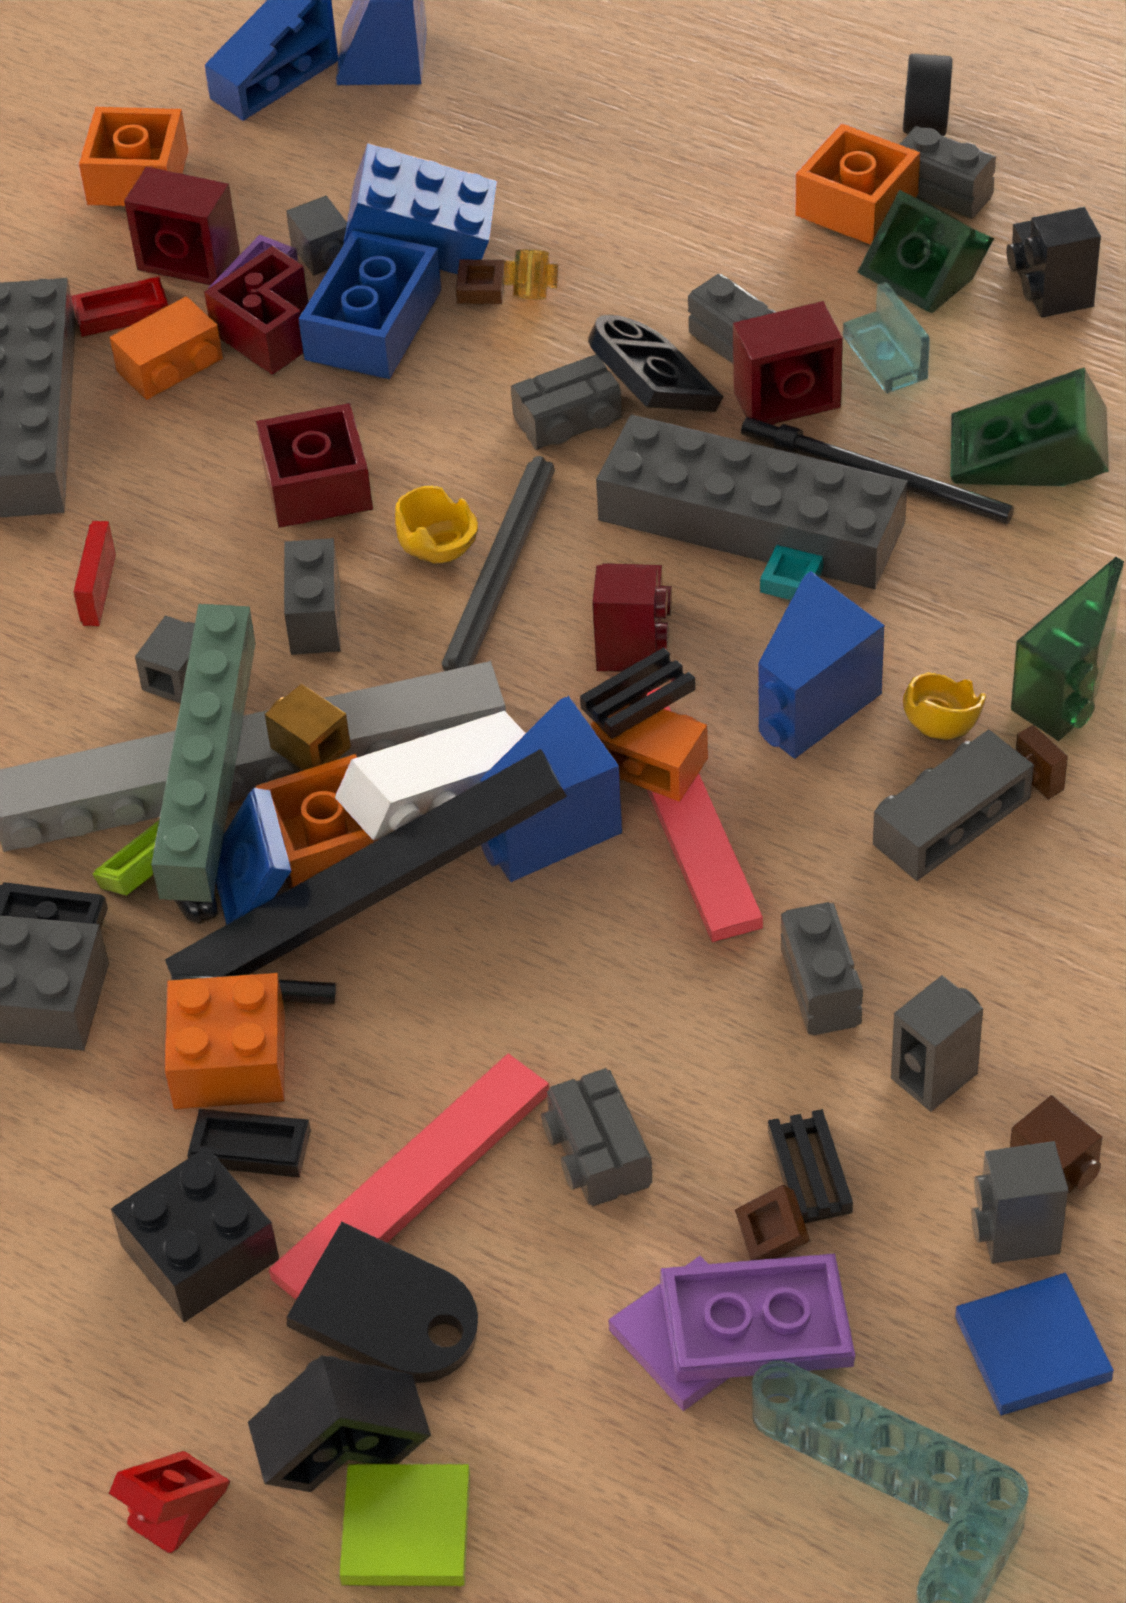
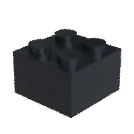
[111,1147,279,1322]

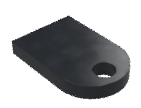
[588,315,724,412]
[286,1221,478,1383]

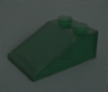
[950,367,1109,487]
[1011,557,1124,741]

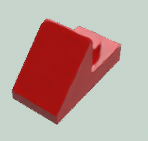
[108,1451,231,1553]

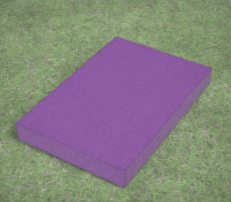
[660,1253,855,1383]

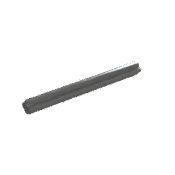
[442,456,555,671]

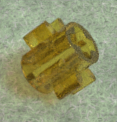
[503,249,558,300]

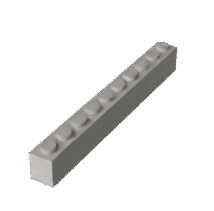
[0,661,506,852]

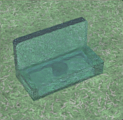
[843,282,930,394]

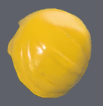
[395,485,478,564]

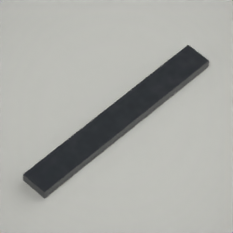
[165,749,567,976]

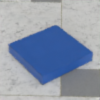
[216,788,292,925]
[955,1273,1114,1416]

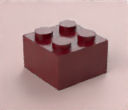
[124,167,240,285]
[733,301,843,425]
[256,403,373,528]

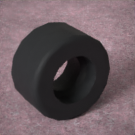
[903,54,953,136]

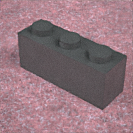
[873,729,1034,881]

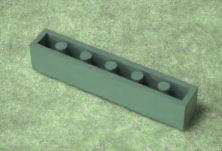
[151,604,256,902]

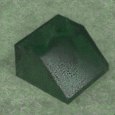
[857,190,994,313]

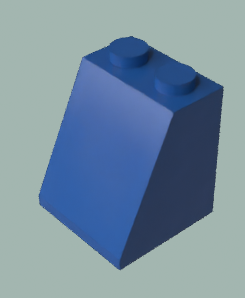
[336,0,427,85]
[758,571,885,759]
[480,696,622,882]

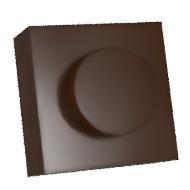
[455,259,506,305]
[1016,725,1068,800]
[735,1185,810,1261]

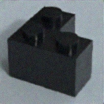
[1006,207,1101,318]
[248,1355,431,1492]

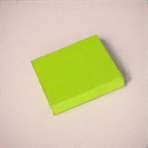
[339,1464,470,1586]

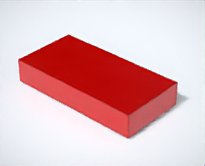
[71,276,168,337]
[73,521,116,626]

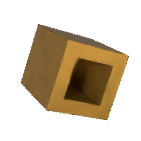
[264,684,351,770]

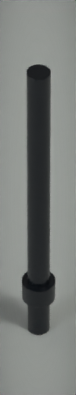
[741,416,1014,524]

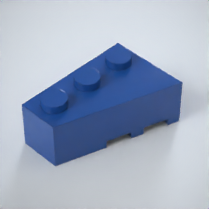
[204,0,339,121]

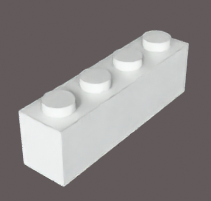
[335,711,526,841]

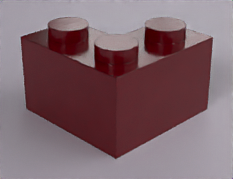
[204,246,308,375]
[592,563,672,672]

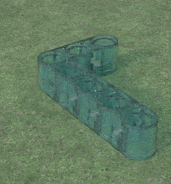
[752,1361,1029,1603]

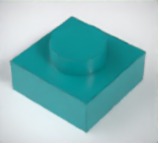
[760,545,823,600]

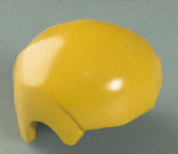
[903,672,986,740]

